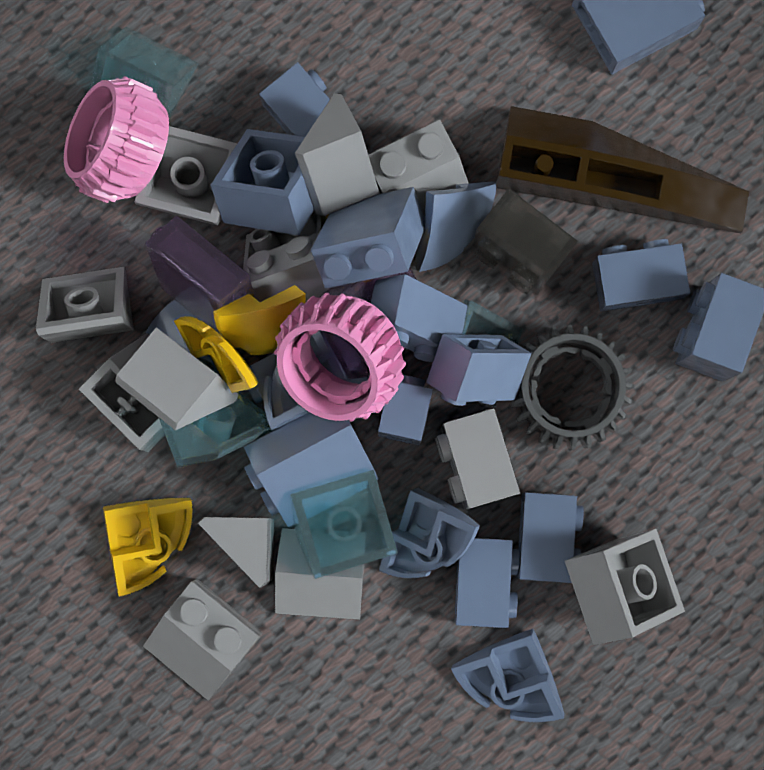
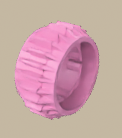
[64,76,169,203]
[274,293,406,422]

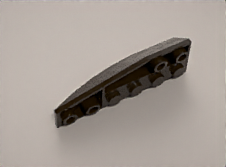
[496,106,749,234]

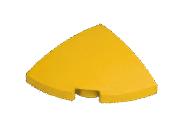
[213,285,306,355]
[174,316,258,393]
[103,498,192,597]

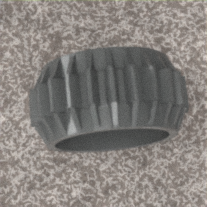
[509,325,634,451]

